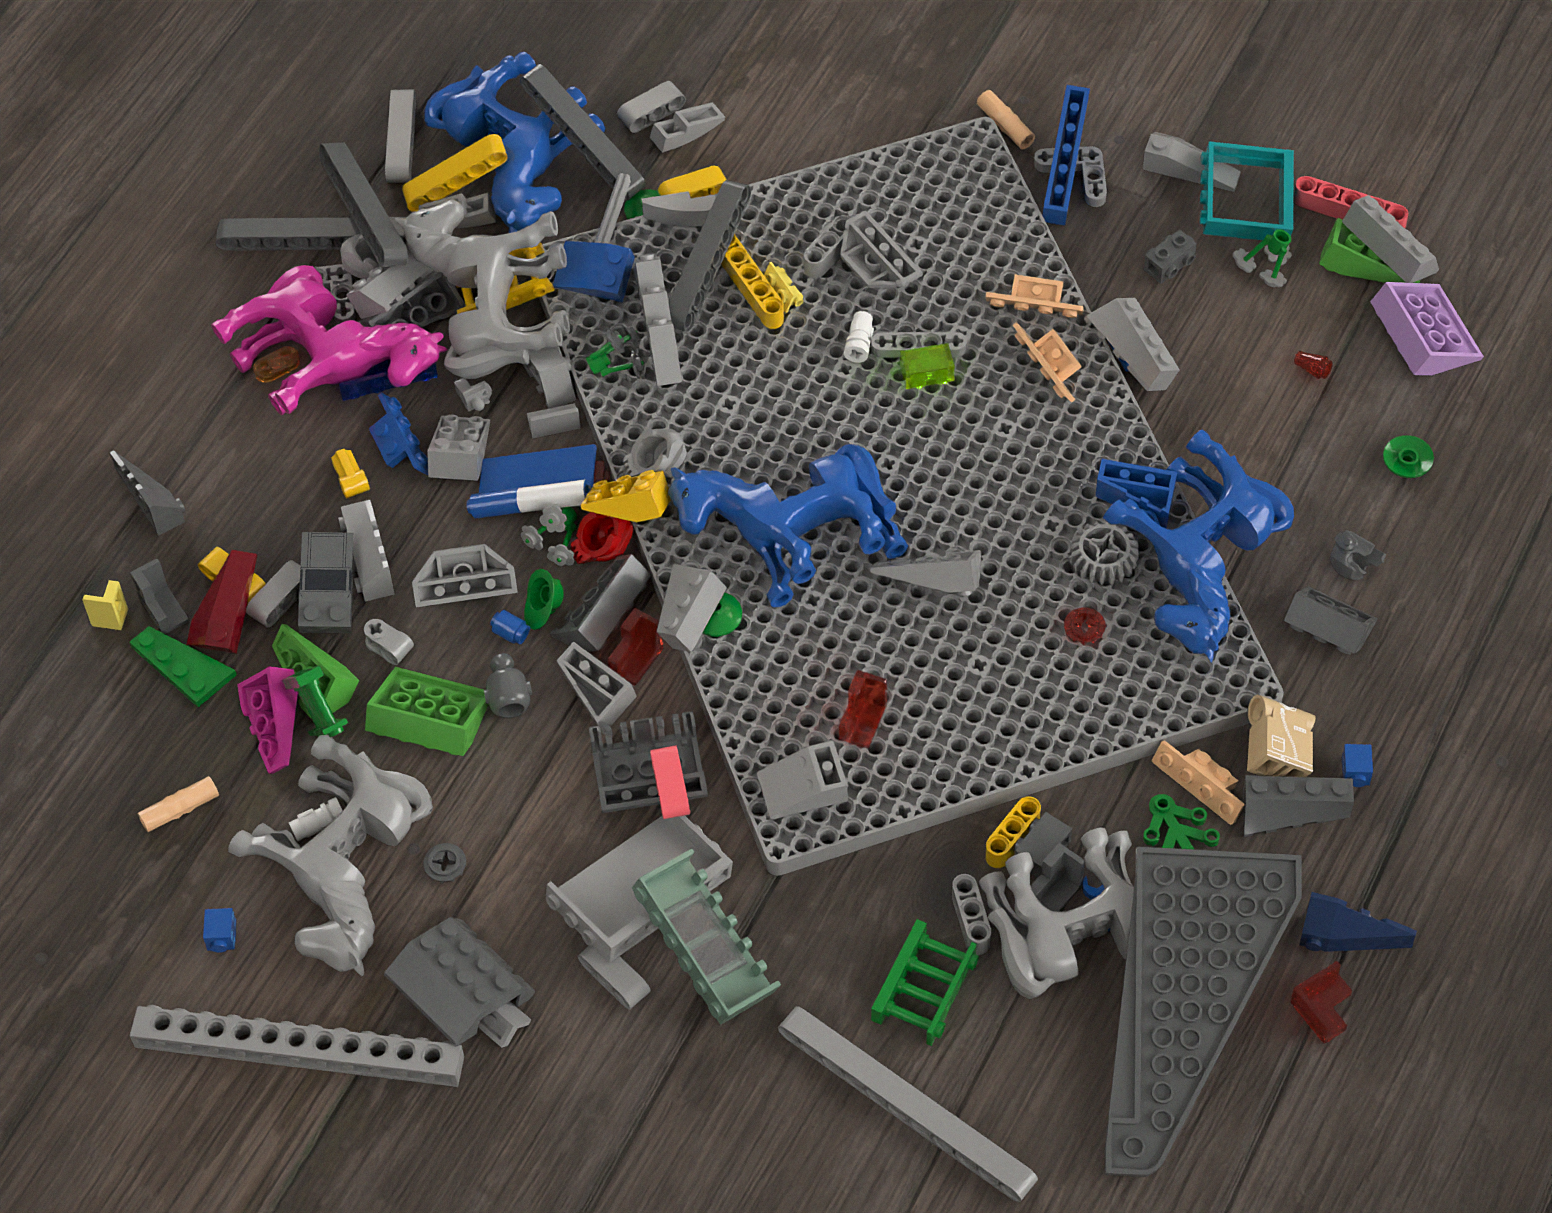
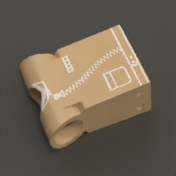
[1247,695,1316,777]

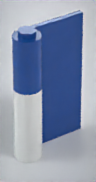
[467,444,597,518]

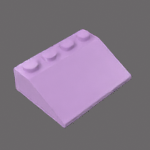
[1370,282,1484,375]

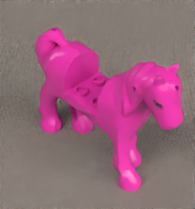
[211,265,447,415]

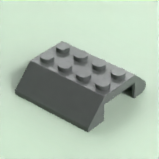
[589,711,708,813]
[384,917,535,1047]

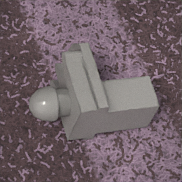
[454,378,492,411]

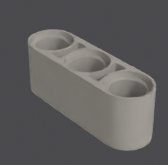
[617,81,686,133]
[804,215,851,278]
[246,560,301,627]
[952,874,991,955]
[577,946,651,1009]

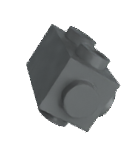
[1144,229,1197,284]

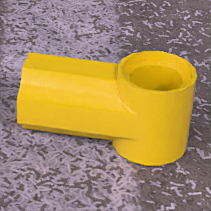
[331,449,370,499]

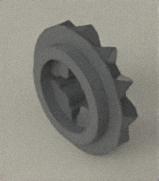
[423,843,467,884]

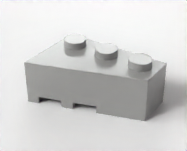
[523,347,576,409]
[657,564,727,652]
[557,642,637,734]

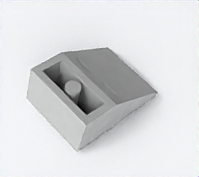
[428,415,490,481]
[756,740,848,820]

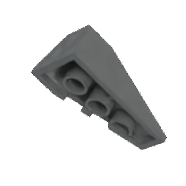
[109,450,185,536]

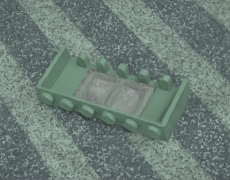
[632,848,781,1025]

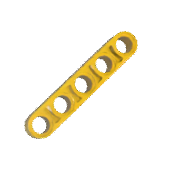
[402,134,507,212]
[721,234,784,329]

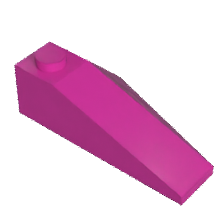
[237,667,298,774]

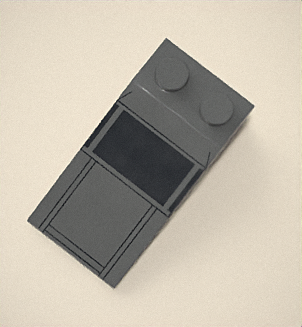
[298,532,354,633]

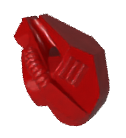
[571,512,634,564]

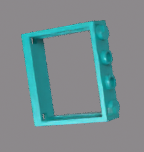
[1199,141,1294,240]

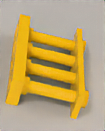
[456,242,555,314]

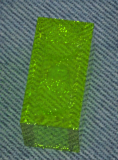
[900,343,955,389]

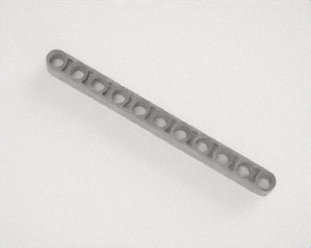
[778,1006,1038,1202]

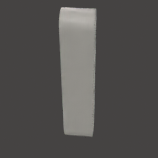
[385,89,416,183]

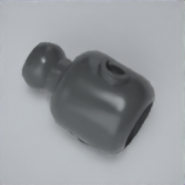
[484,653,532,718]

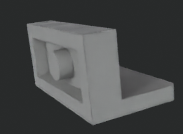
[527,403,580,438]
[478,1001,531,1047]

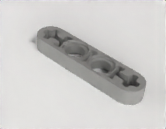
[871,332,967,358]

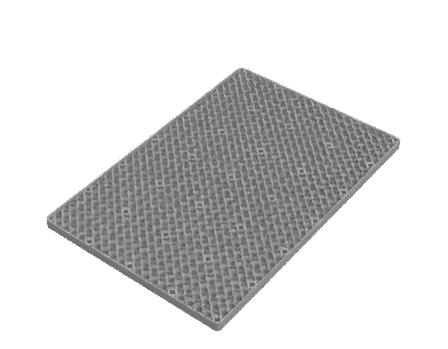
[530,117,1284,876]

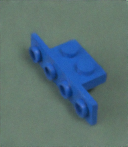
[369,393,428,475]

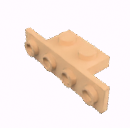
[985,274,1084,318]
[1013,322,1082,403]
[1152,740,1245,825]

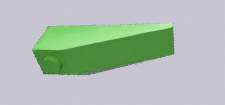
[1319,218,1420,283]
[272,624,359,719]

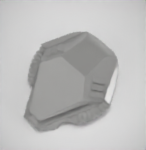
[340,233,380,280]
[623,428,687,478]

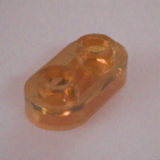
[253,346,300,383]

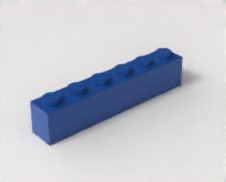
[1042,85,1090,225]

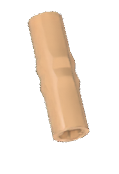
[977,90,1035,149]
[138,776,219,832]

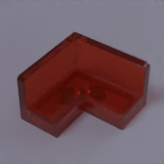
[608,608,664,686]
[839,670,887,748]
[1290,961,1352,1044]

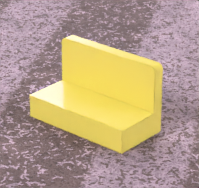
[82,580,128,630]

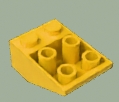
[581,470,671,522]

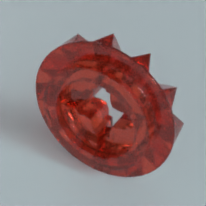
[1064,607,1106,646]

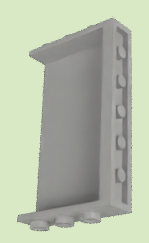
[546,815,733,963]

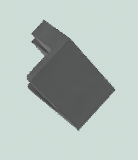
[130,559,189,634]
[1031,843,1085,912]

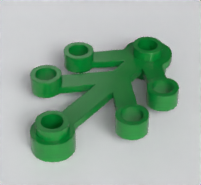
[1143,794,1220,850]

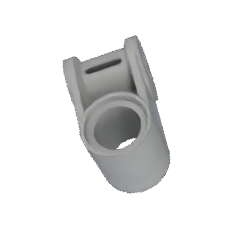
[364,619,414,665]

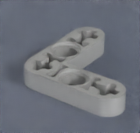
[1034,146,1107,207]
[314,264,356,325]

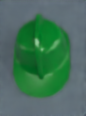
[524,569,564,630]

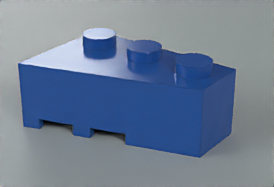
[1096,459,1177,529]

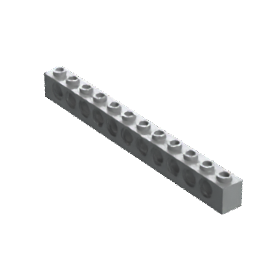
[130,1005,464,1087]

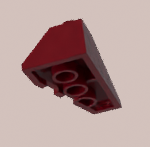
[186,550,257,654]

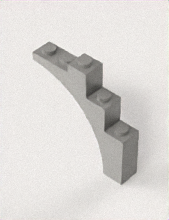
[632,254,682,386]

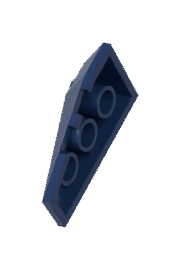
[1299,892,1417,952]

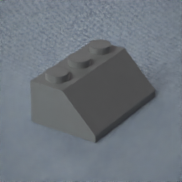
[1284,586,1378,654]

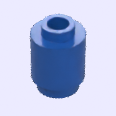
[490,610,530,644]

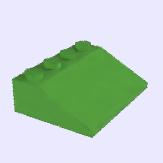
[365,667,488,756]

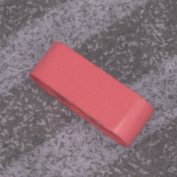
[650,745,690,819]

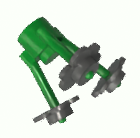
[586,324,644,379]

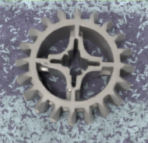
[1069,520,1139,586]

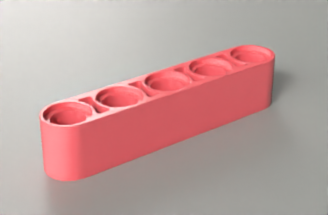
[1293,176,1408,228]

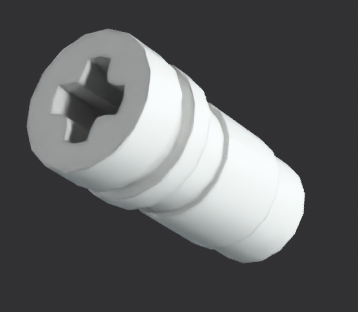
[844,311,874,363]
[289,797,343,841]

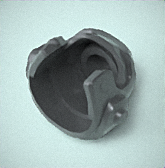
[1330,530,1386,580]

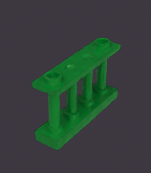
[282,666,348,737]
[871,919,979,1046]

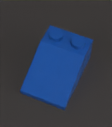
[553,241,635,303]

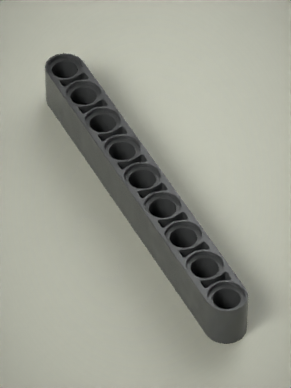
[319,142,408,267]
[216,217,407,251]

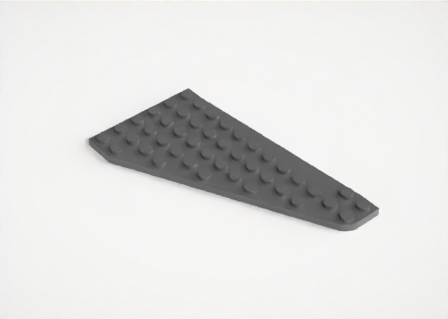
[1104,847,1302,1177]

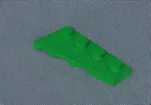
[129,626,237,707]

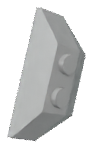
[840,210,923,288]
[412,544,518,607]

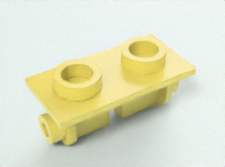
[764,262,804,313]

